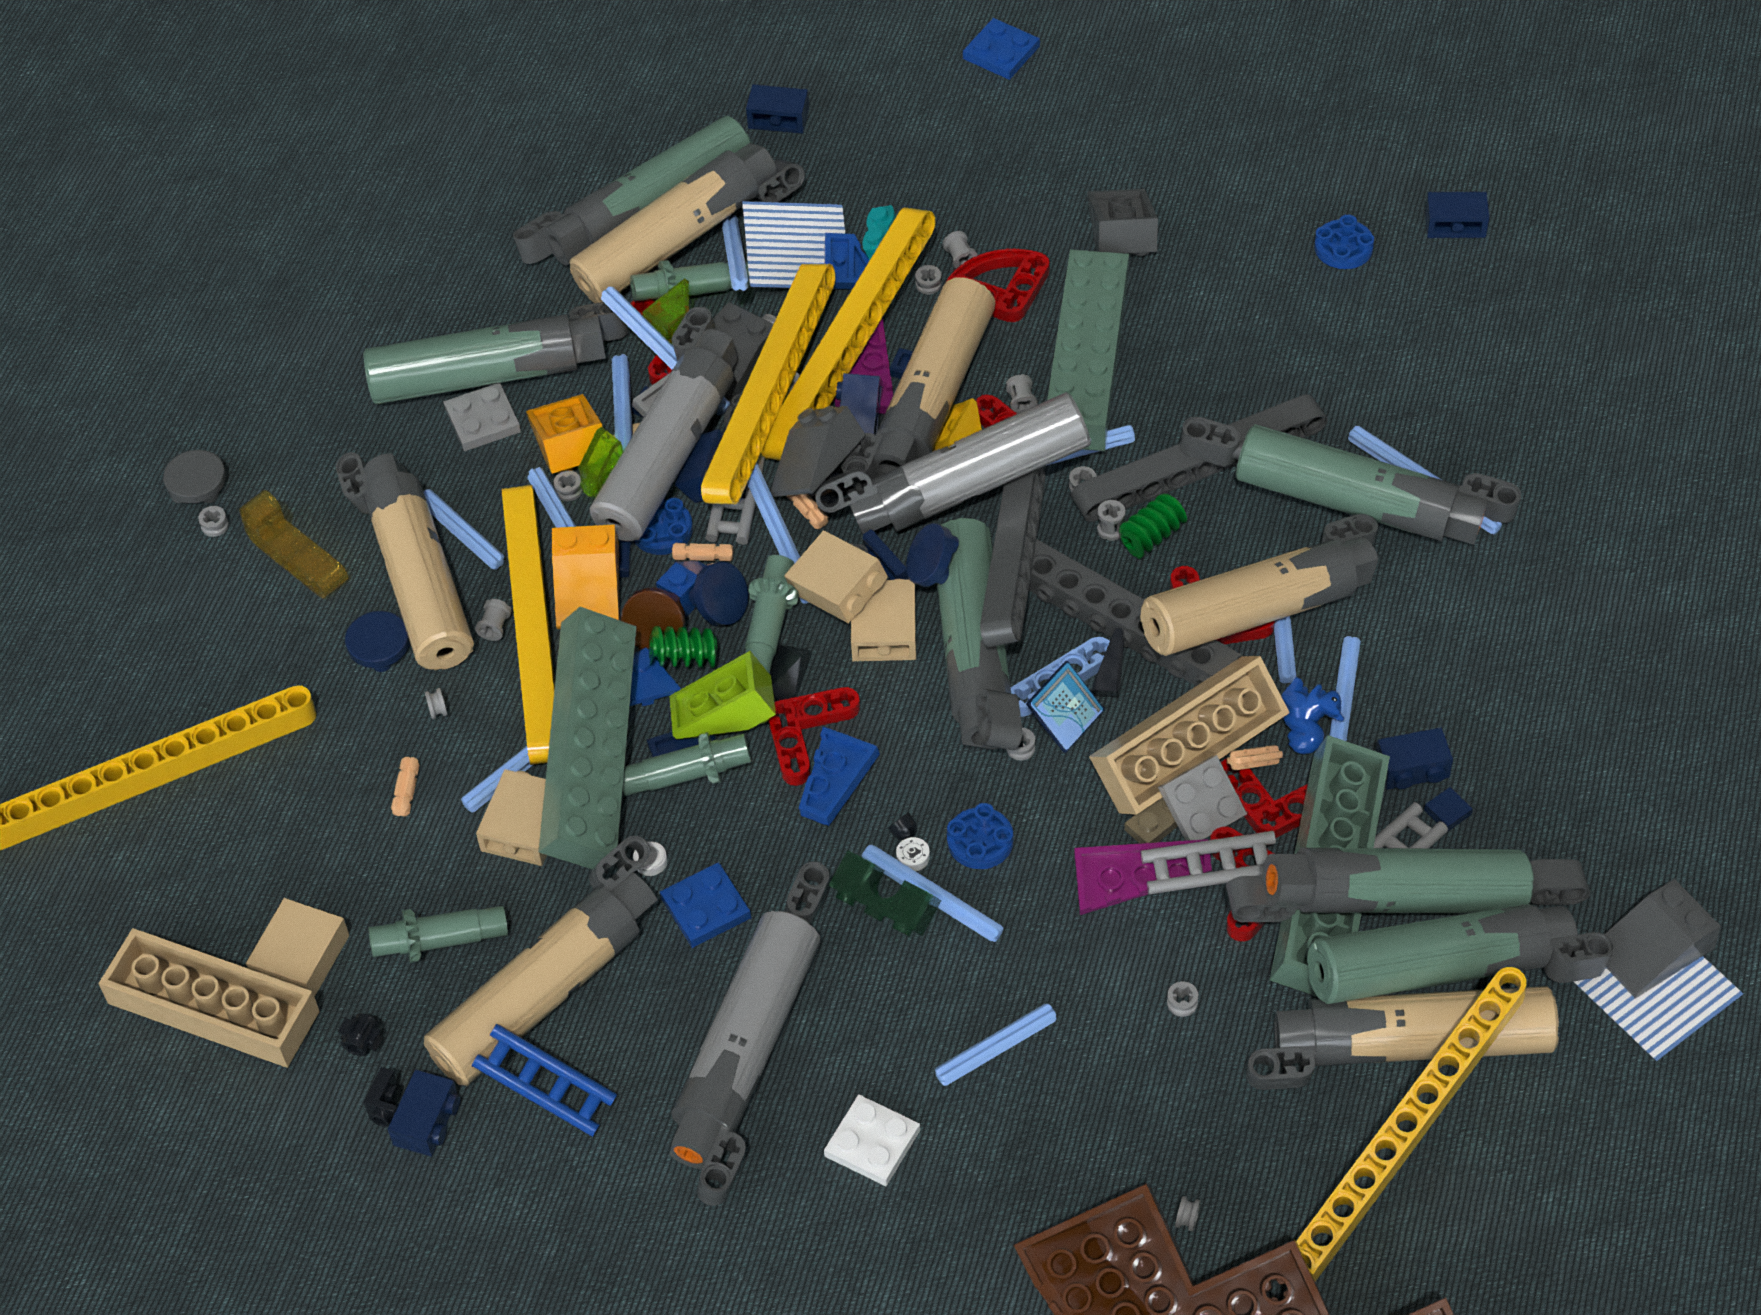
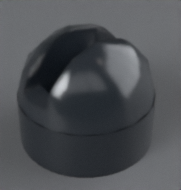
[888,812,917,840]

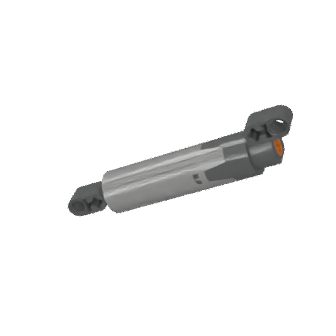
[669,861,829,1206]

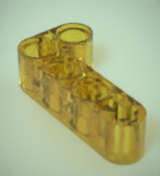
[239,490,348,599]

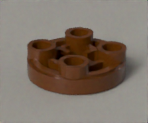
[621,588,685,650]

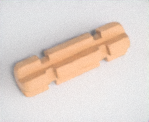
[786,494,829,530]
[672,543,734,562]
[1227,745,1283,771]
[391,757,420,817]

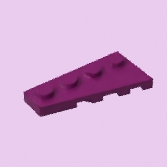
[835,318,893,414]
[1074,839,1212,915]

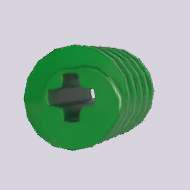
[1119,493,1187,559]
[649,626,717,668]

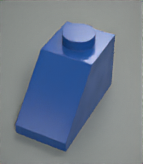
[656,561,705,618]

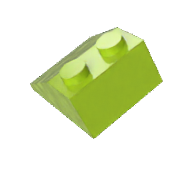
[669,651,776,739]

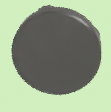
[163,450,226,503]

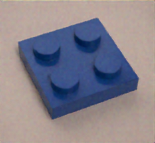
[963,18,1040,80]
[660,862,751,948]

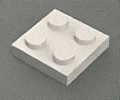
[824,1095,920,1186]

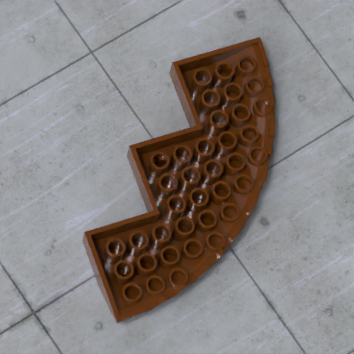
[1014,1184,1454,1315]

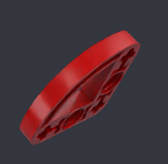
[946,249,1050,322]

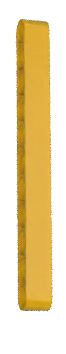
[761,207,935,461]
[701,264,836,505]
[502,485,555,765]
[0,685,317,851]
[1296,967,1526,1282]

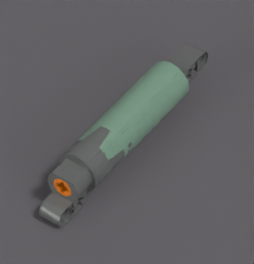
[1180,416,1521,545]
[1226,847,1591,922]

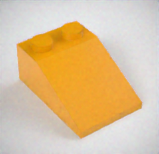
[526,394,610,474]
[552,524,620,629]

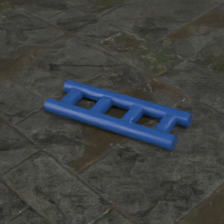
[471,1024,617,1137]

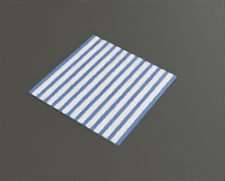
[742,201,851,290]
[1574,956,1743,1061]

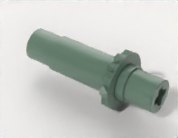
[630,260,750,307]
[745,555,799,674]
[622,732,752,797]
[368,906,508,963]

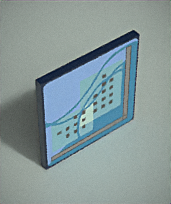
[1026,661,1105,753]

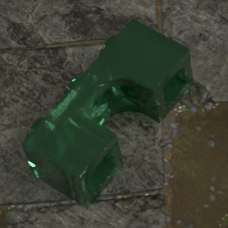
[828,850,942,937]

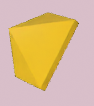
[932,398,982,452]

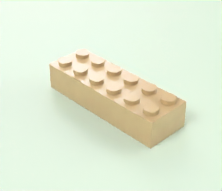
[1089,656,1290,815]
[99,928,320,1068]

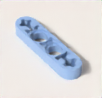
[1011,637,1110,717]

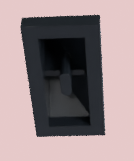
[770,644,812,701]

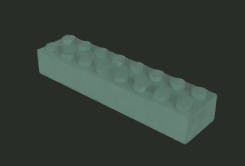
[1047,249,1129,451]
[538,607,636,869]
[1269,735,1390,996]

